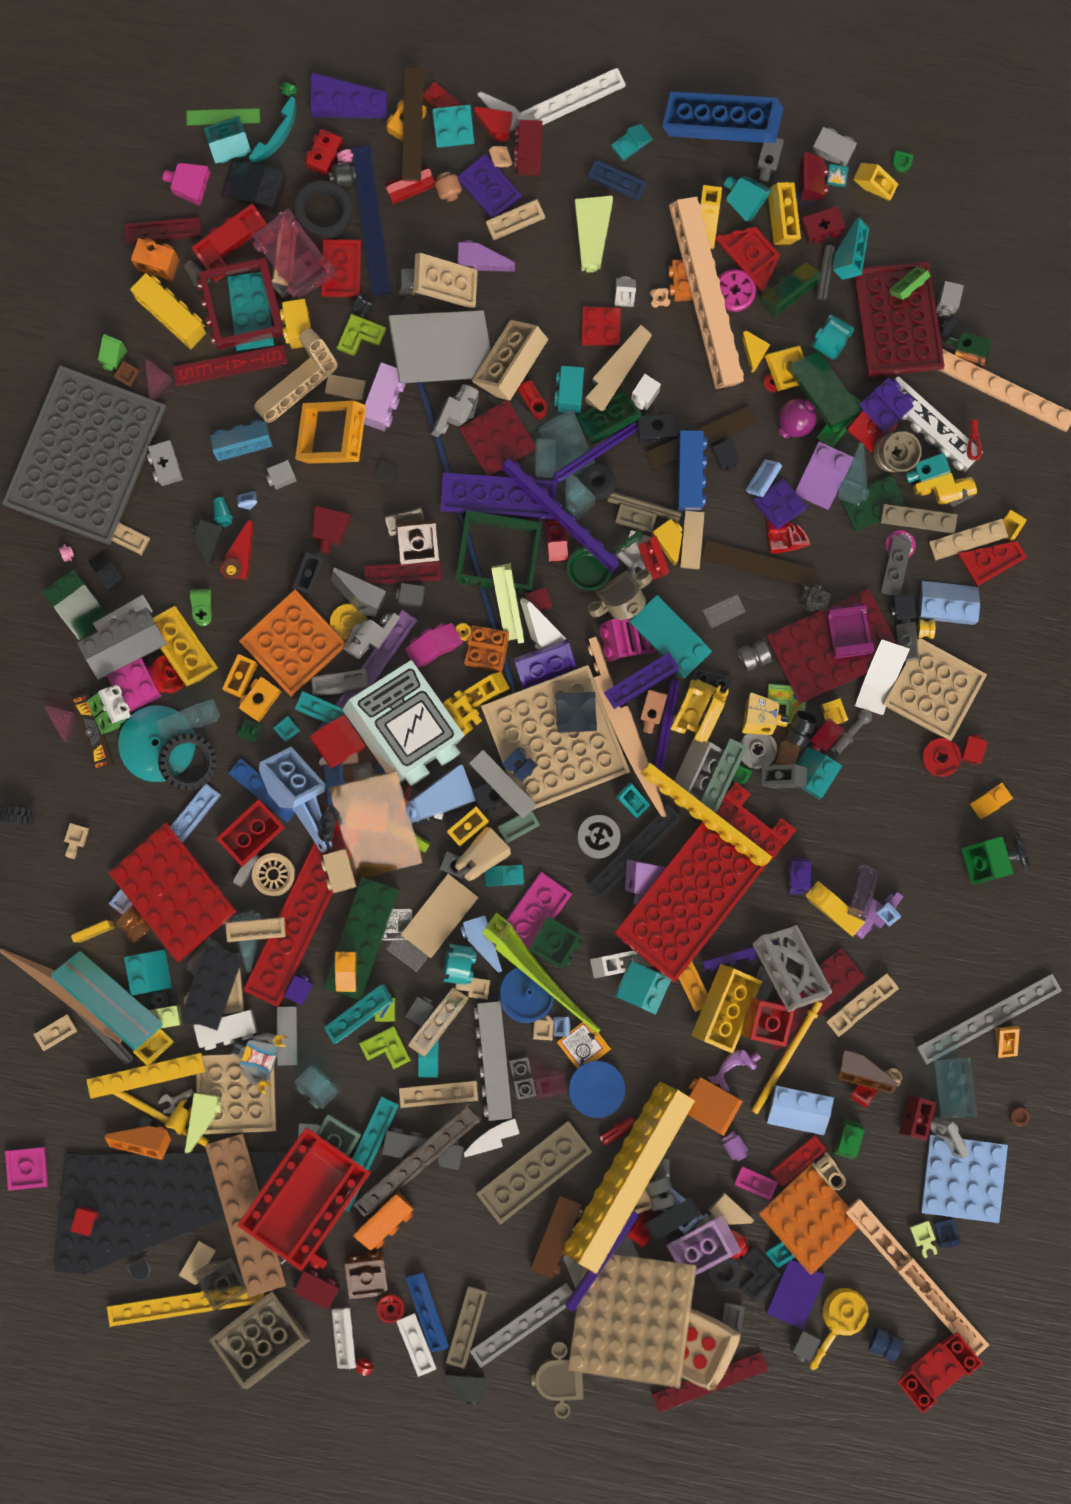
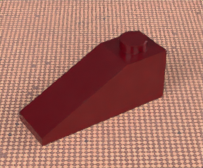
[809,718,845,753]

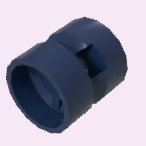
[502,746,538,783]
[868,1327,904,1362]

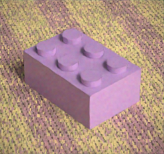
[364,363,406,432]
[667,1216,741,1275]

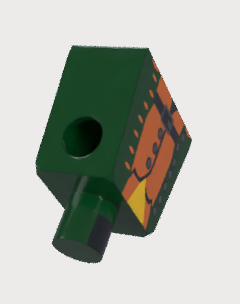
[946,332,991,368]

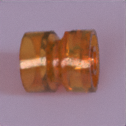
[115,907,151,943]

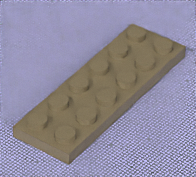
[476,1121,592,1225]

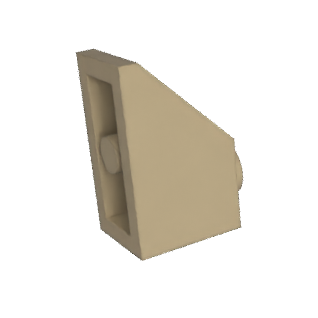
[708,1192,754,1225]

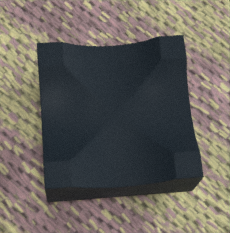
[556,692,597,733]

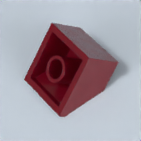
[800,152,828,201]

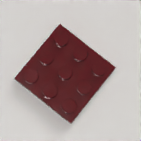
[459,400,537,476]

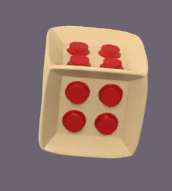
[681,1308,741,1390]

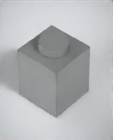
[266,460,297,490]

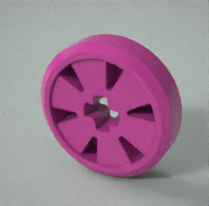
[719,269,756,312]

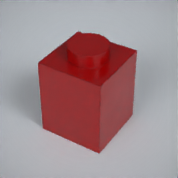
[961,734,988,765]

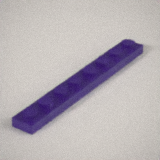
[502,459,619,573]

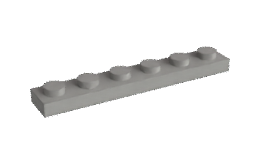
[470,1283,573,1367]

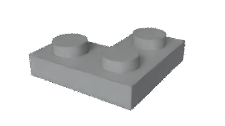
[930,1116,969,1159]

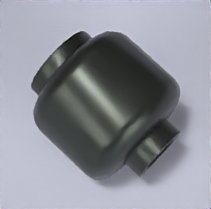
[327,162,356,188]

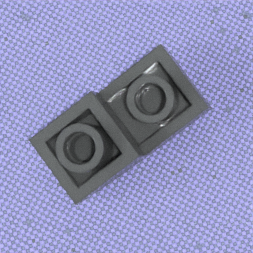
[509,1055,537,1100]

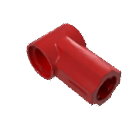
[517,380,547,420]

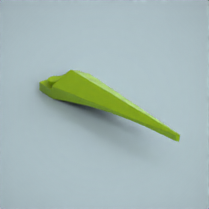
[482,912,600,1033]

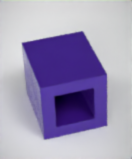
[284,974,314,1005]

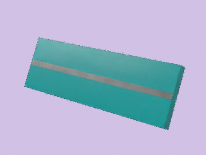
[51,951,163,1050]

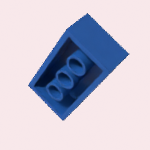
[677,431,707,511]

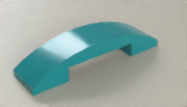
[249,96,296,164]

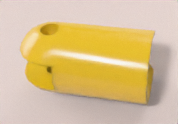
[165,1099,192,1135]

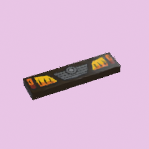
[71,692,114,771]

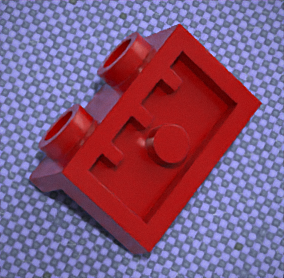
[638,536,669,581]

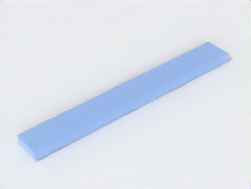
[109,784,221,916]

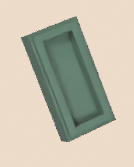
[497,811,540,844]

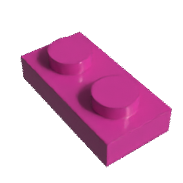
[734,1166,778,1200]

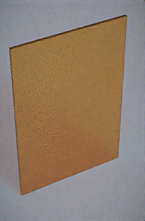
[328,771,423,880]

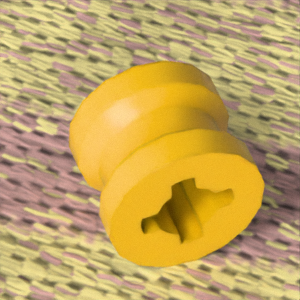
[917,619,935,639]

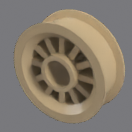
[252,853,296,896]

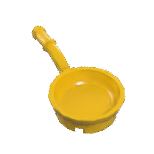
[809,1288,869,1370]

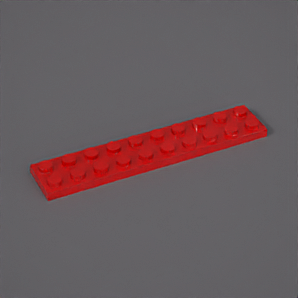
[243,820,362,1007]

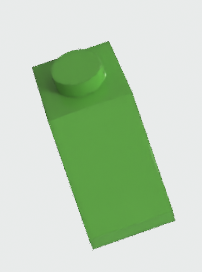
[98,334,127,371]

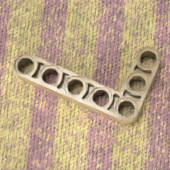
[254,328,337,422]

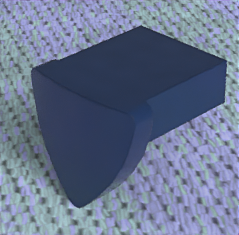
[934,1218,961,1248]

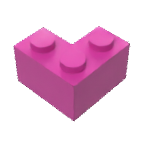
[405,623,463,668]

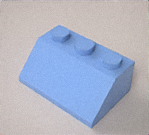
[917,581,980,625]
[767,1085,834,1135]

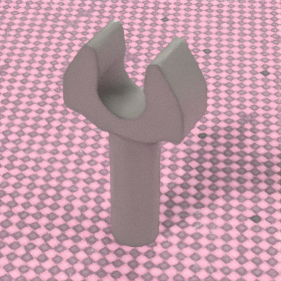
[615,549,646,578]
[158,1088,194,1114]

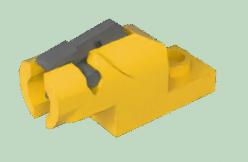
[913,473,977,507]

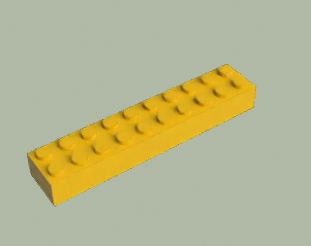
[562,1082,695,1273]

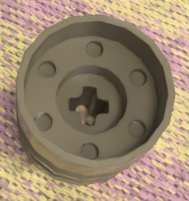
[873,431,921,472]

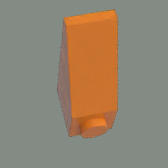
[105,1126,171,1160]

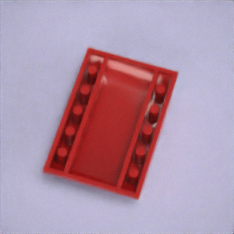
[237,1127,371,1271]

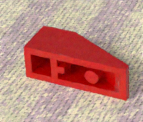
[221,520,254,580]

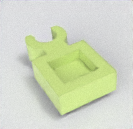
[910,1220,937,1258]

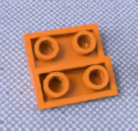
[464,625,509,672]

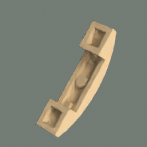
[826,973,899,1037]

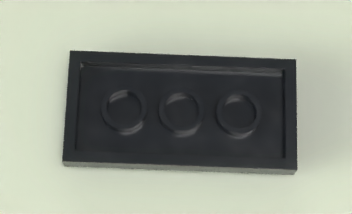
[180,944,244,1031]

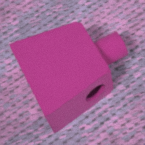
[163,163,210,206]

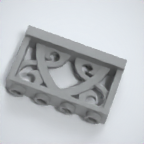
[753,925,832,1012]

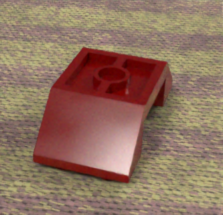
[897,1332,983,1414]

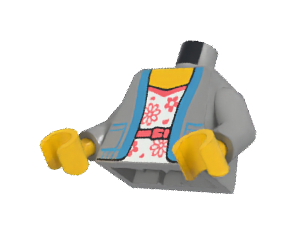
[232,1033,288,1094]

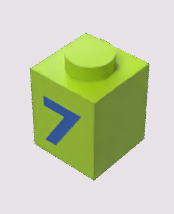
[375,994,396,1022]

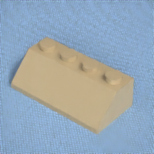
[472,320,548,401]

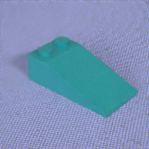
[629,595,712,678]

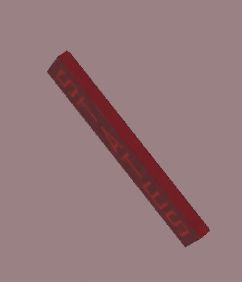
[173,345,288,387]

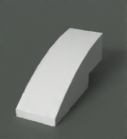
[464,1118,519,1157]

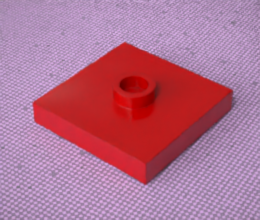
[846,410,898,454]

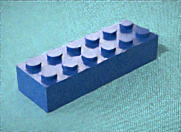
[662,92,783,143]

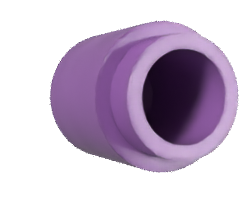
[721,1131,749,1161]

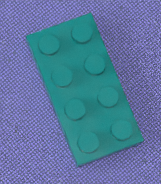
[228,272,275,352]

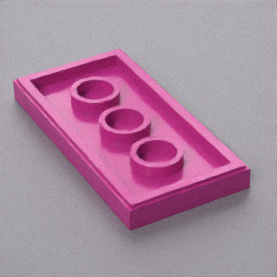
[506,872,572,952]

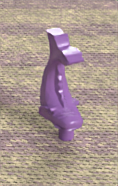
[707,1049,761,1092]

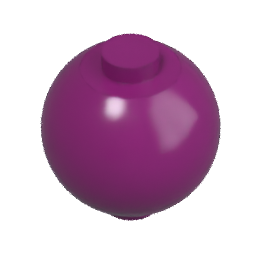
[777,399,817,439]

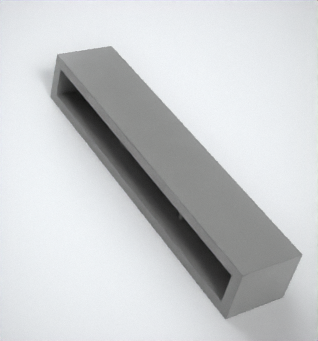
[474,1001,512,1121]

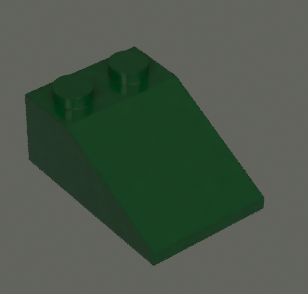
[42,570,108,641]

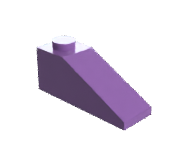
[458,240,515,271]

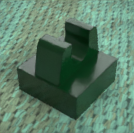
[237,718,262,743]

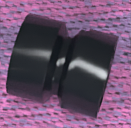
[785,710,819,747]

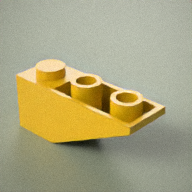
[700,185,722,249]

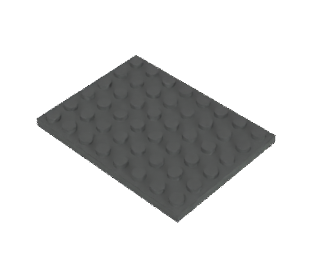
[2,366,166,545]

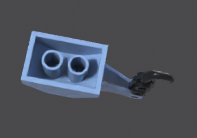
[259,747,342,853]

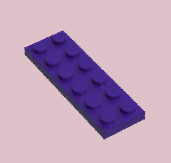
[440,473,557,520]

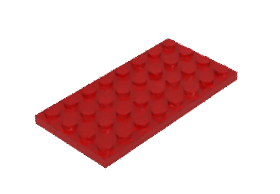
[614,821,768,983]

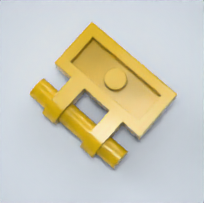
[442,690,482,736]

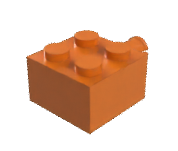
[131,238,180,281]

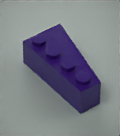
[311,73,388,118]

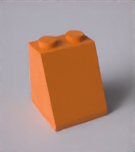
[687,1076,743,1136]

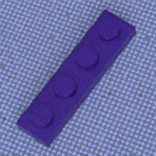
[604,652,680,710]
[702,940,778,972]

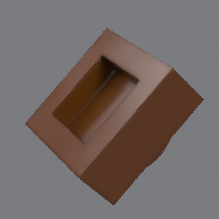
[113,361,139,387]

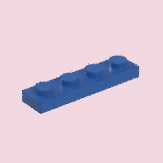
[229,759,295,823]
[405,1272,449,1352]

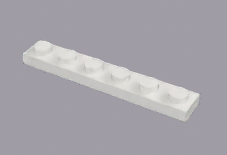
[516,68,625,125]

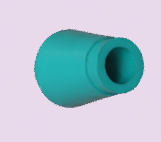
[213,497,233,527]

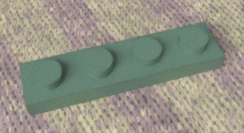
[700,739,747,813]

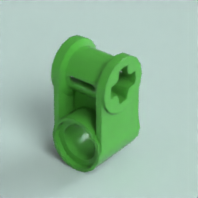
[190,588,212,626]

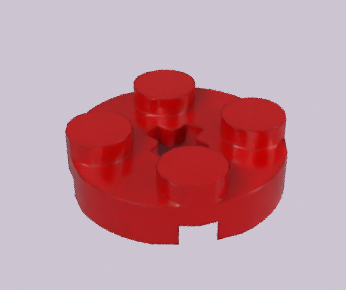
[148,655,184,693]
[922,738,961,777]

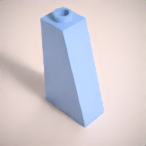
[405,765,476,823]

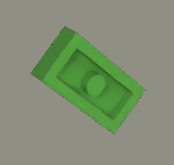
[889,267,930,299]

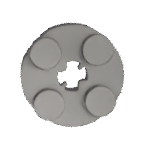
[740,733,777,769]

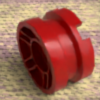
[377,1293,405,1323]

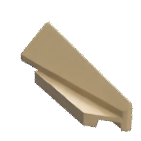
[585,325,652,411]

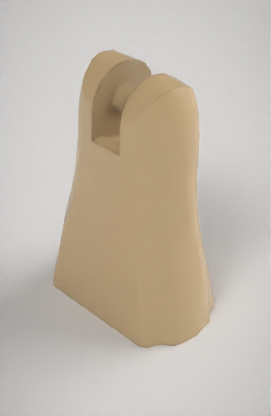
[455,827,511,881]

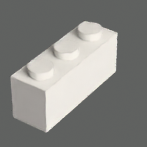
[194,1010,258,1050]

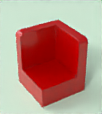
[70,1206,99,1236]

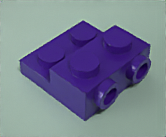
[859,378,914,434]

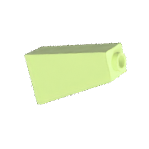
[575,196,613,273]

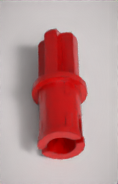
[600,1116,635,1145]

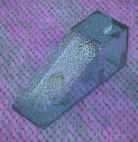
[839,443,869,506]
[156,699,220,740]
[231,910,261,972]

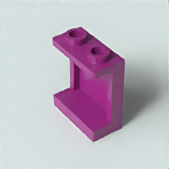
[827,603,874,659]

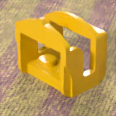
[670,679,729,742]

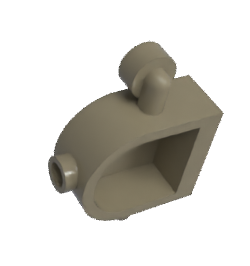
[588,569,652,620]
[531,1341,583,1418]

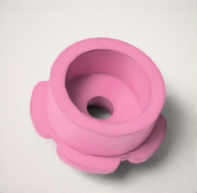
[337,149,354,164]
[59,544,74,562]

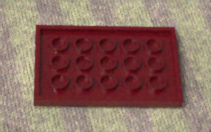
[854,262,945,377]
[766,588,897,705]

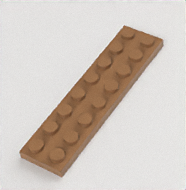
[205,1134,287,1297]

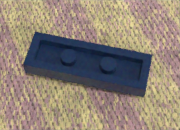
[588,159,647,202]

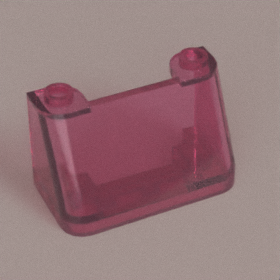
[252,208,337,298]

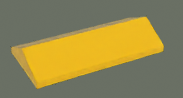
[154,606,218,686]

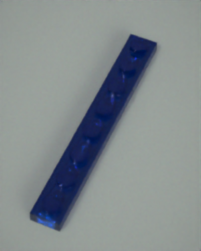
[352,146,391,296]

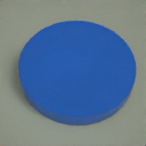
[498,968,554,1023]
[569,1061,625,1118]

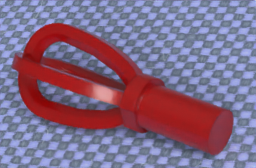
[967,420,982,460]

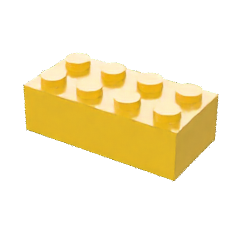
[130,273,206,350]
[691,964,762,1053]

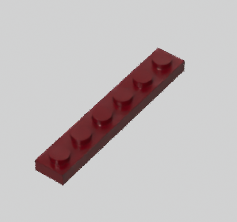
[652,1351,768,1413]

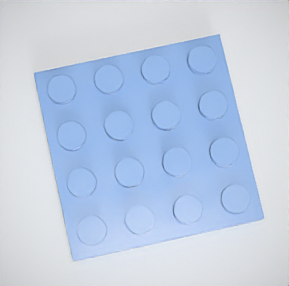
[921,1135,1008,1223]

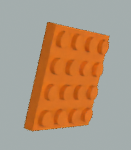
[239,589,345,697]
[759,1164,858,1274]

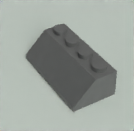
[77,607,167,680]

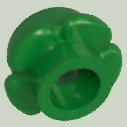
[279,82,297,97]

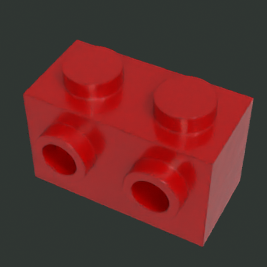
[305,129,343,177]

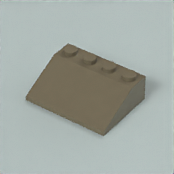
[209,1291,310,1389]

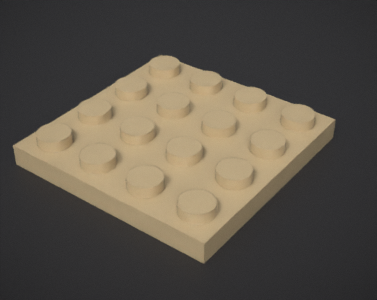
[883,638,987,741]
[196,1054,277,1134]

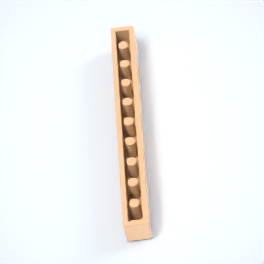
[669,197,744,389]

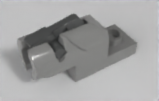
[431,385,479,437]
[344,612,400,659]

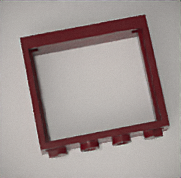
[196,258,284,350]

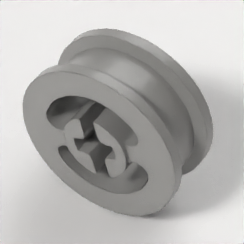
[578,815,620,859]

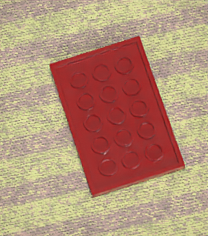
[109,823,237,962]

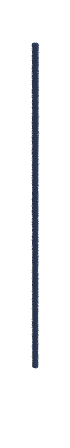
[416,382,518,694]

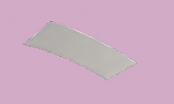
[855,640,910,715]

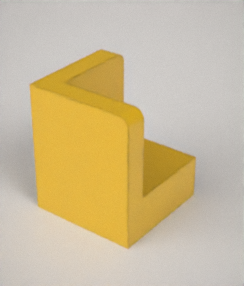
[1003,510,1027,542]
[820,698,848,724]

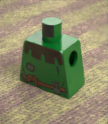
[833,1118,864,1159]

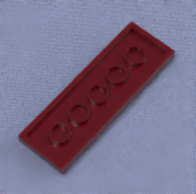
[770,948,866,1051]

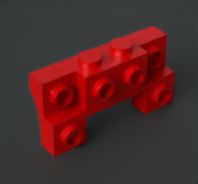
[191,204,276,282]
[716,782,796,861]

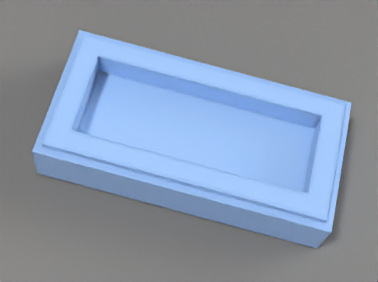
[746,459,782,497]

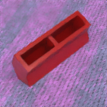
[384,165,435,204]

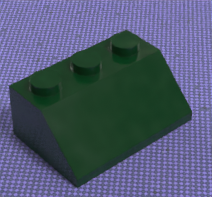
[760,262,822,319]

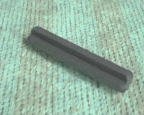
[816,245,835,300]

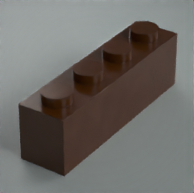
[531,1195,584,1278]

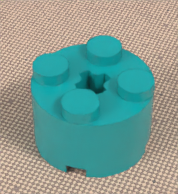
[812,314,854,360]
[442,943,477,985]

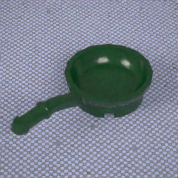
[567,531,643,591]

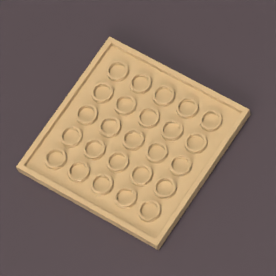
[481,665,630,810]
[568,1255,696,1388]

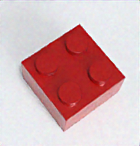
[742,997,795,1047]

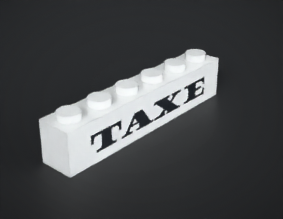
[895,376,983,472]

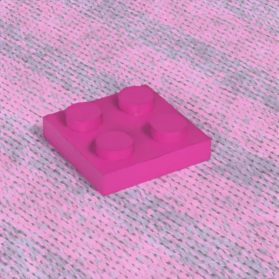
[5,1147,48,1190]

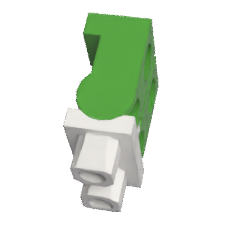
[87,685,131,734]

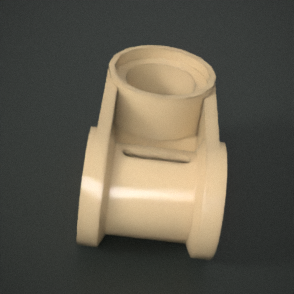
[811,1152,846,1190]

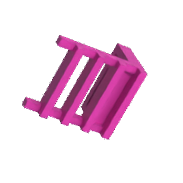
[599,617,656,662]

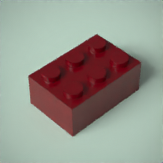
[514,119,543,176]

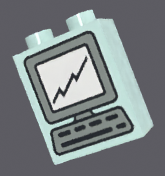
[343,660,464,786]

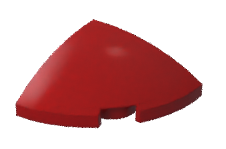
[766,518,810,554]

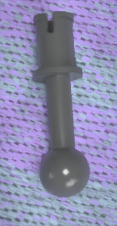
[831,709,872,755]

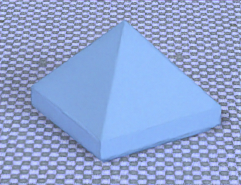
[237,491,257,510]
[876,902,901,926]
[554,1017,571,1037]

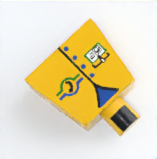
[742,692,789,735]

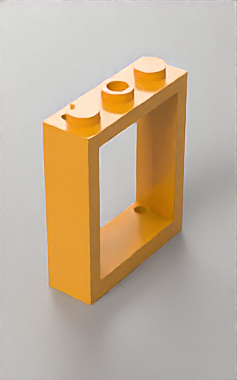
[295,401,366,464]

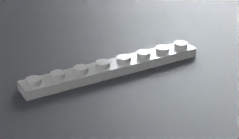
[916,974,1062,1065]

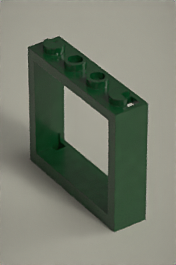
[455,510,542,595]

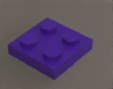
[753,478,807,530]

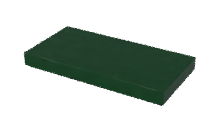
[787,351,861,428]

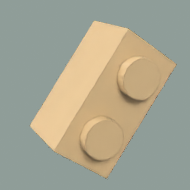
[321,849,357,893]

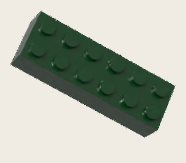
[324,878,400,1000]

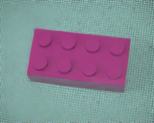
[107,657,162,713]

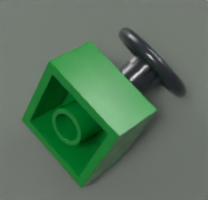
[961,833,1030,885]

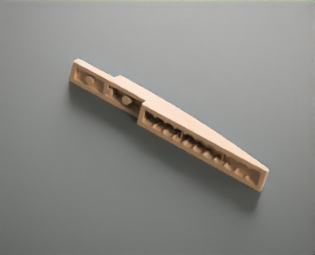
[587,637,667,817]
[844,1198,989,1356]

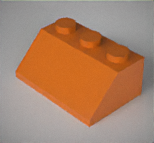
[353,1191,414,1251]

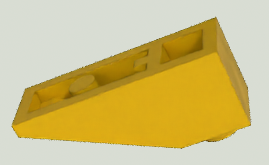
[452,672,510,714]
[805,881,865,937]

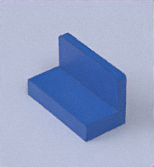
[324,763,348,805]

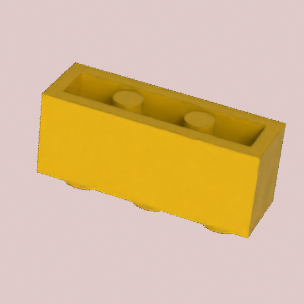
[768,183,801,245]

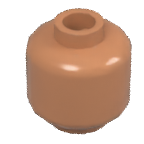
[434,172,462,202]

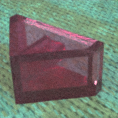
[145,360,172,401]
[44,706,77,742]
[534,1074,567,1099]

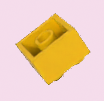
[280,299,311,349]

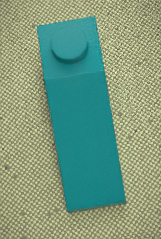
[833,218,869,280]

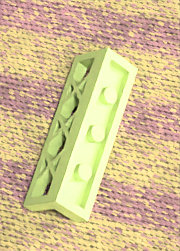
[491,563,524,643]

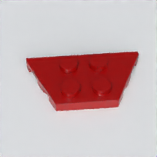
[715,227,780,293]

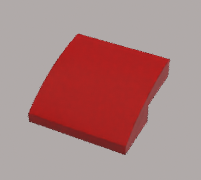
[310,715,365,768]

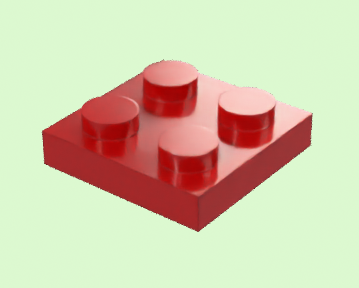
[582,307,621,347]

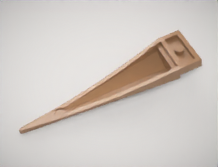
[0,948,122,1043]

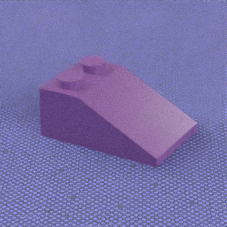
[795,442,854,510]

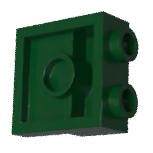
[528,917,582,969]

